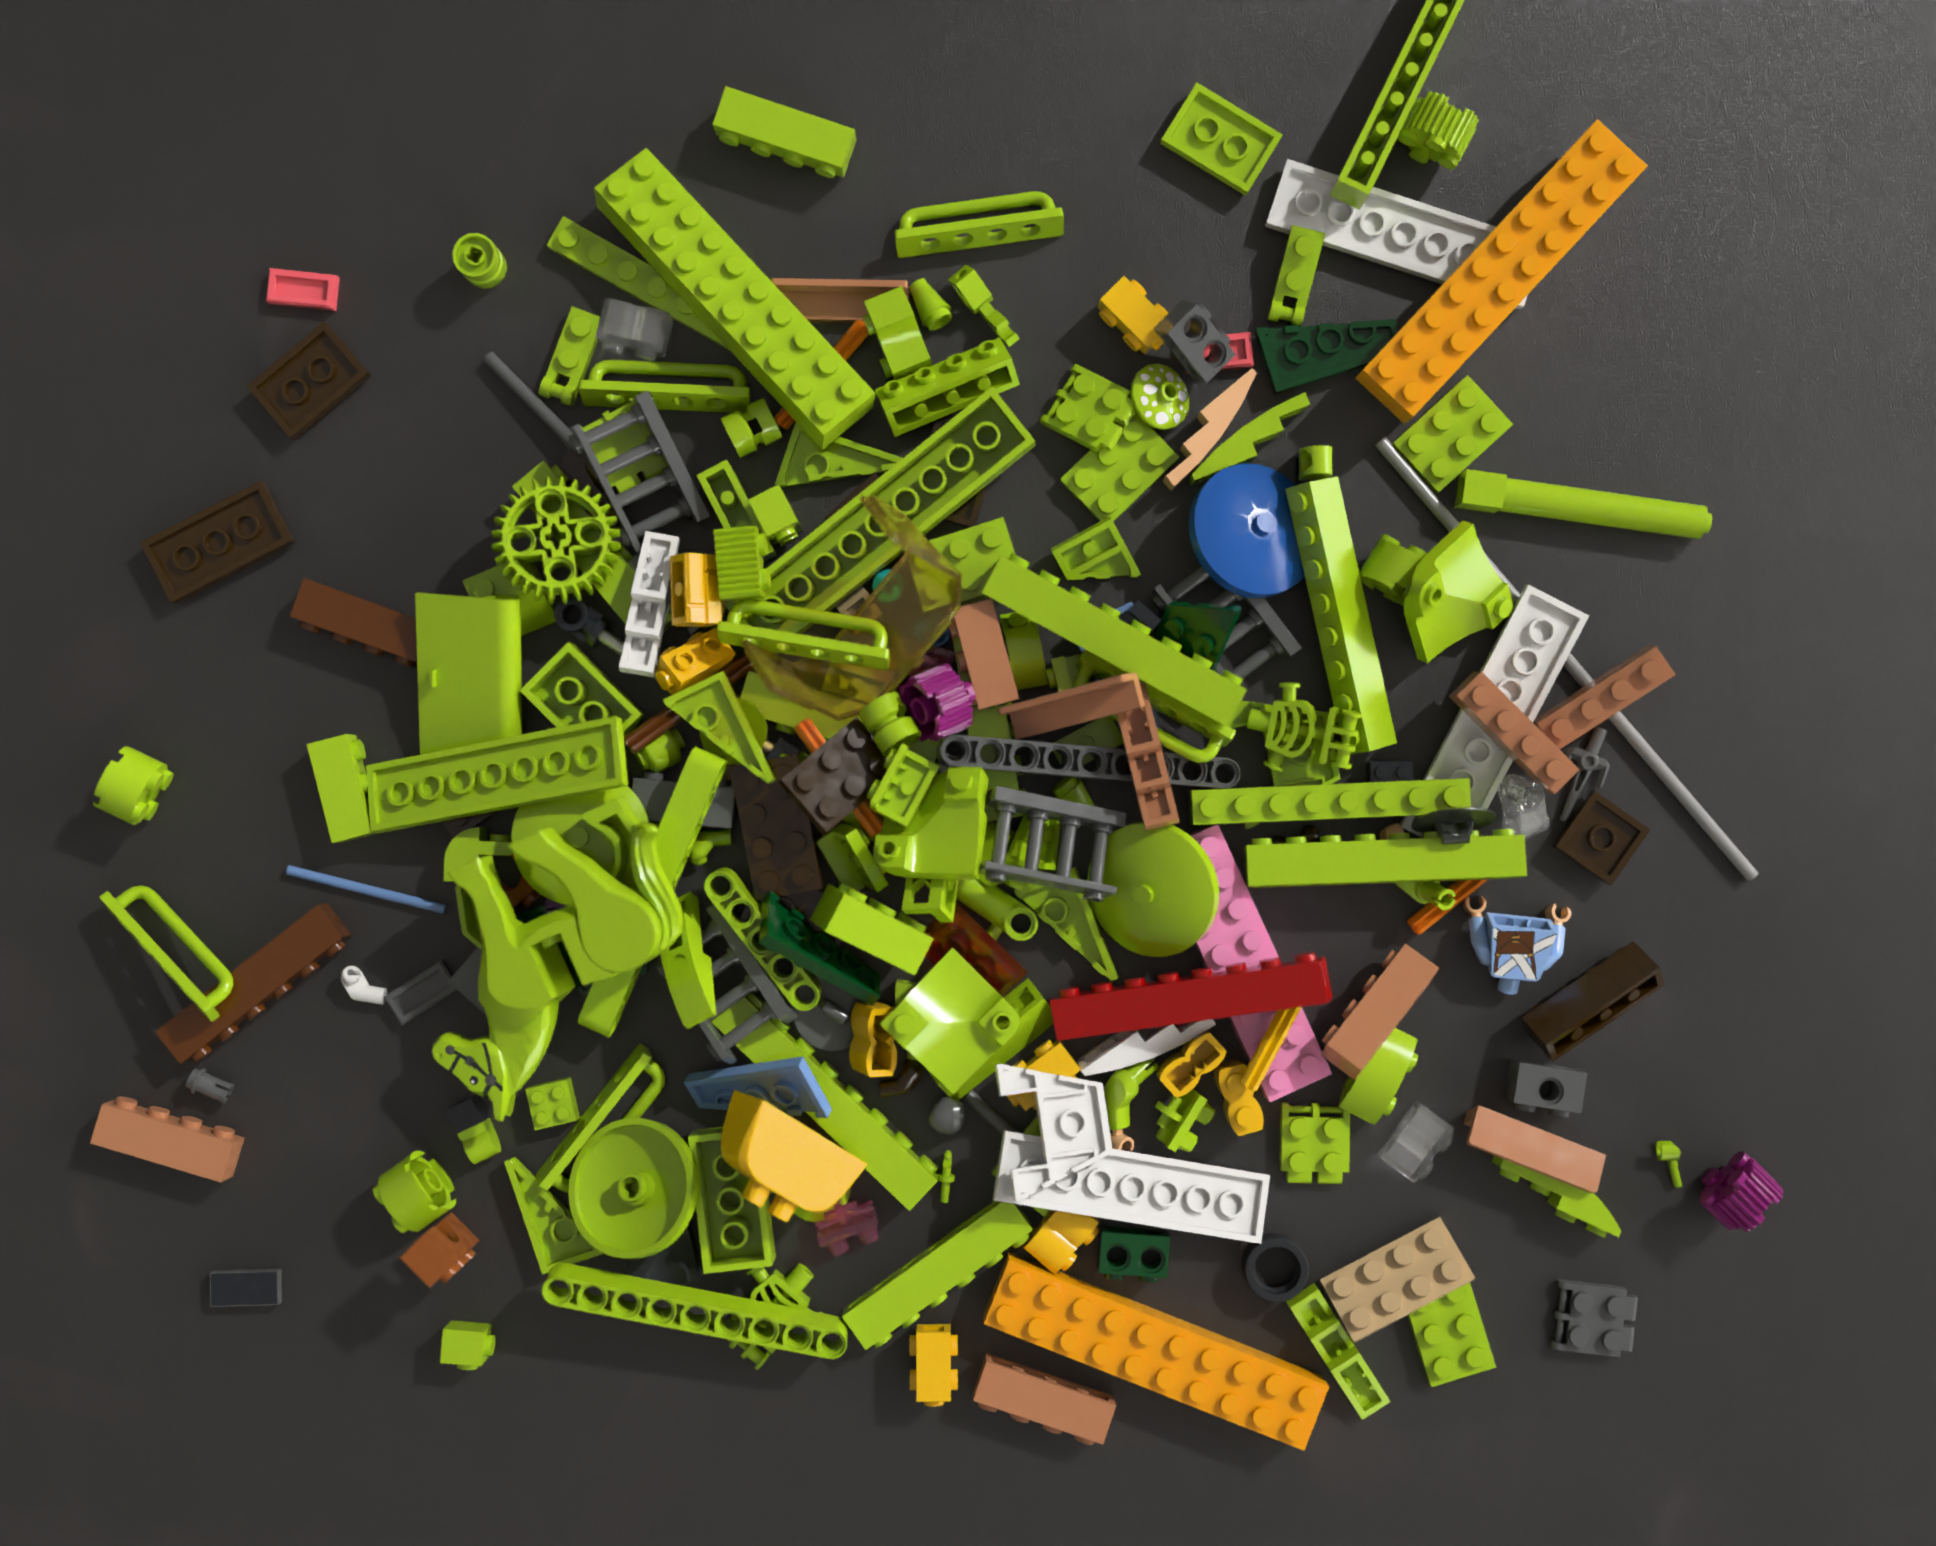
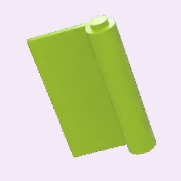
[415,592,523,754]

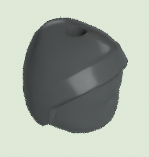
[929,1097,965,1135]

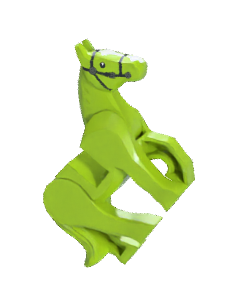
[432,797,683,1121]

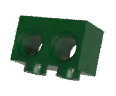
[1097,1225,1170,1283]

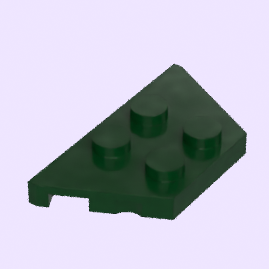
[1154,601,1242,671]

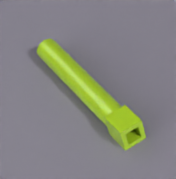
[1454,469,1712,539]

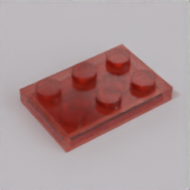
[924,903,1027,997]

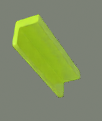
[926,978,1054,1101]

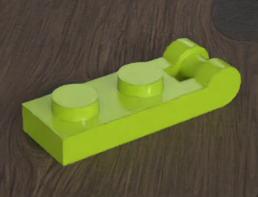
[1267,225,1326,327]
[539,306,605,407]

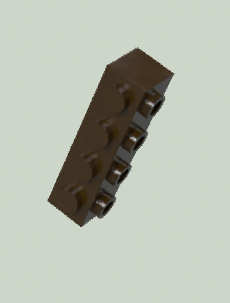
[1522,941,1665,1062]

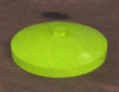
[511,786,650,905]
[1087,821,1219,957]
[568,1118,699,1259]

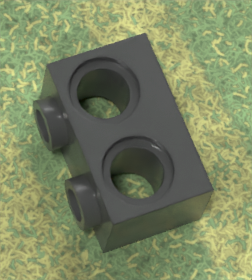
[1153,300,1236,383]

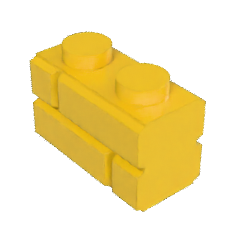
[670,553,725,627]

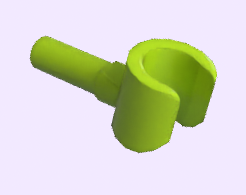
[1655,1141,1682,1188]

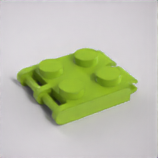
[1039,364,1136,453]
[580,396,666,493]
[1279,1102,1350,1184]

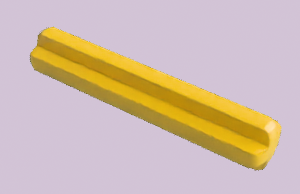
[1240,1007,1301,1091]

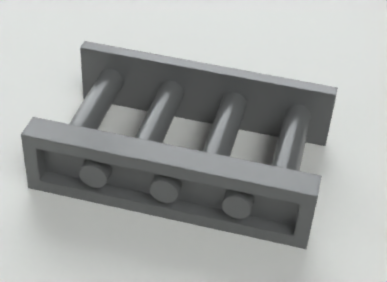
[568,391,710,552]
[1151,566,1302,679]
[980,786,1126,902]
[653,904,798,1064]

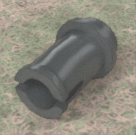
[186,1068,234,1104]

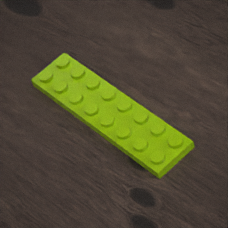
[366,716,628,834]

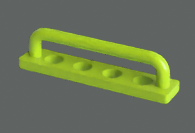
[894,191,1064,258]
[579,360,752,413]
[716,599,890,671]
[1074,650,1236,763]
[99,885,233,1023]
[536,1043,665,1193]

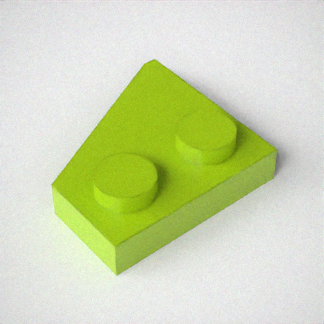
[1051,516,1141,580]
[1005,814,1060,870]

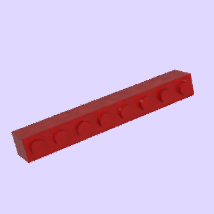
[1050,952,1332,1041]

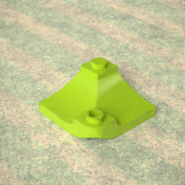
[1404,521,1514,663]
[873,767,989,880]
[880,947,1020,1094]

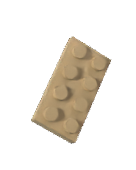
[1320,1217,1475,1343]

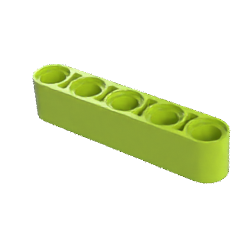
[704,867,823,1011]

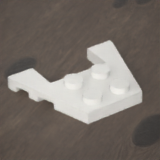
[995,1064,1113,1201]

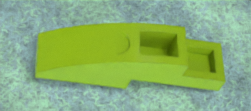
[660,892,716,1029]
[1491,1155,1622,1238]

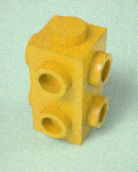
[1098,276,1168,355]
[655,628,735,696]
[1006,1039,1080,1111]
[909,1324,958,1407]

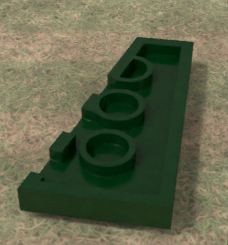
[1254,319,1399,395]
[759,890,880,1006]

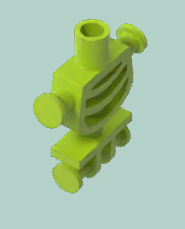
[1247,682,1362,771]
[727,1263,823,1370]

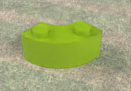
[862,286,932,380]
[1338,1028,1418,1125]

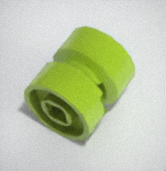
[452,233,507,289]
[721,397,783,458]
[859,692,921,757]

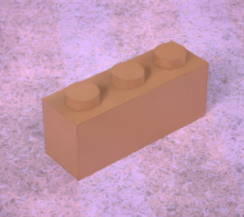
[947,598,1019,711]

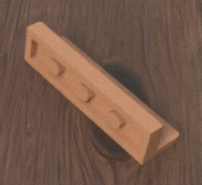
[771,278,909,323]
[998,673,1145,740]
[1463,1105,1606,1194]

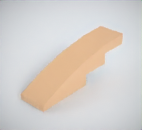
[1163,368,1256,491]

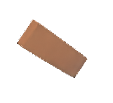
[1117,682,1180,831]

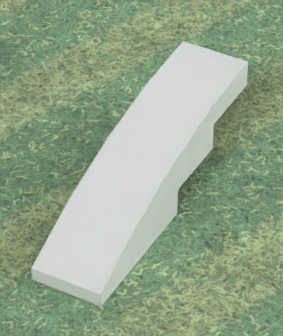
[619,531,680,678]
[1077,1019,1216,1076]

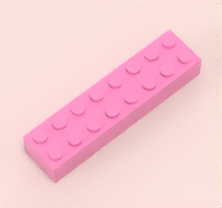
[1189,824,1332,1102]

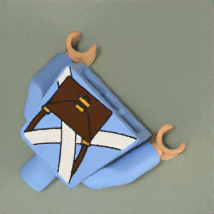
[1463,896,1571,995]

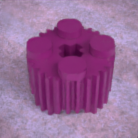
[898,663,975,742]
[1699,1152,1784,1233]

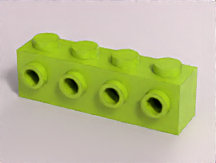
[712,86,857,178]
[875,337,1020,437]

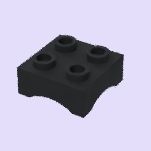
[625,1222,703,1284]

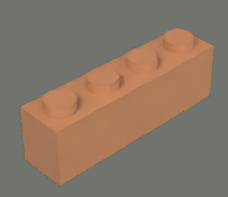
[1534,644,1676,749]
[1449,671,1580,794]
[1321,943,1439,1080]
[90,1096,245,1182]
[973,1353,1116,1445]

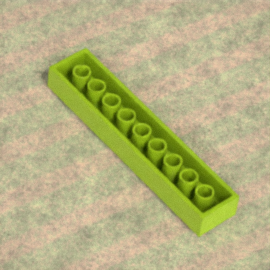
[594,148,875,450]
[725,387,1036,658]

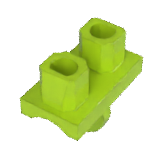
[1155,1089,1215,1152]

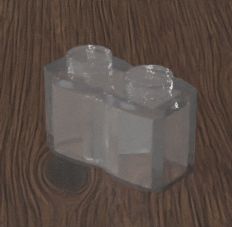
[595,298,674,361]
[1377,1101,1455,1183]

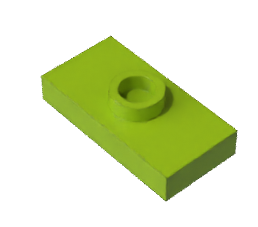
[1053,716,1124,766]

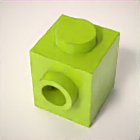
[440,1320,496,1370]

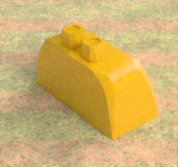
[721,1090,867,1222]

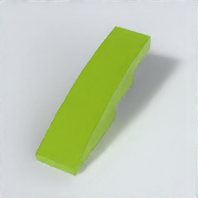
[1188,392,1310,486]
[1286,1283,1390,1420]

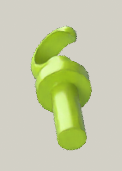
[938,1150,955,1203]

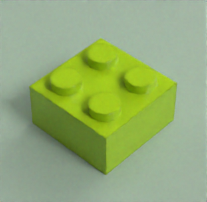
[525,1077,580,1131]

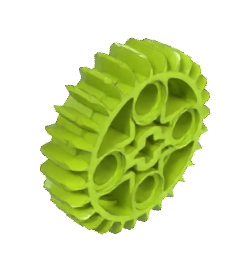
[491,476,621,604]

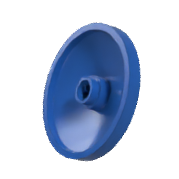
[1189,463,1305,598]

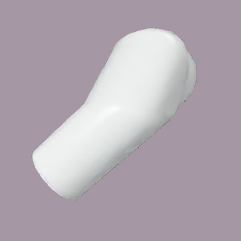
[341,966,387,1005]

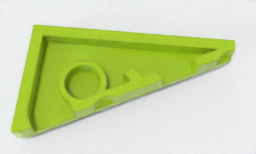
[775,422,903,487]
[663,671,776,784]
[1014,866,1118,981]
[504,1157,604,1275]

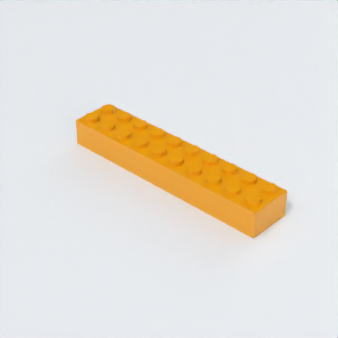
[1355,119,1648,424]
[983,1251,1329,1451]

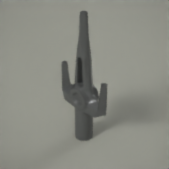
[1560,727,1610,822]

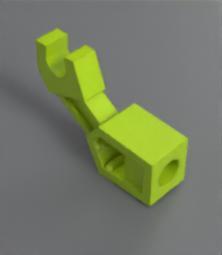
[948,265,1020,347]

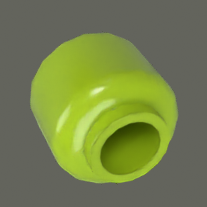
[633,728,685,773]

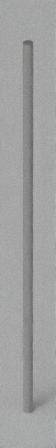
[1375,437,1759,881]

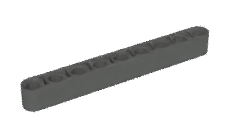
[936,735,1241,789]

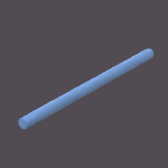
[286,865,447,914]

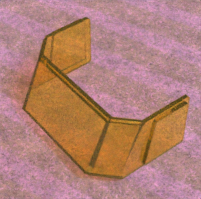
[742,495,962,721]

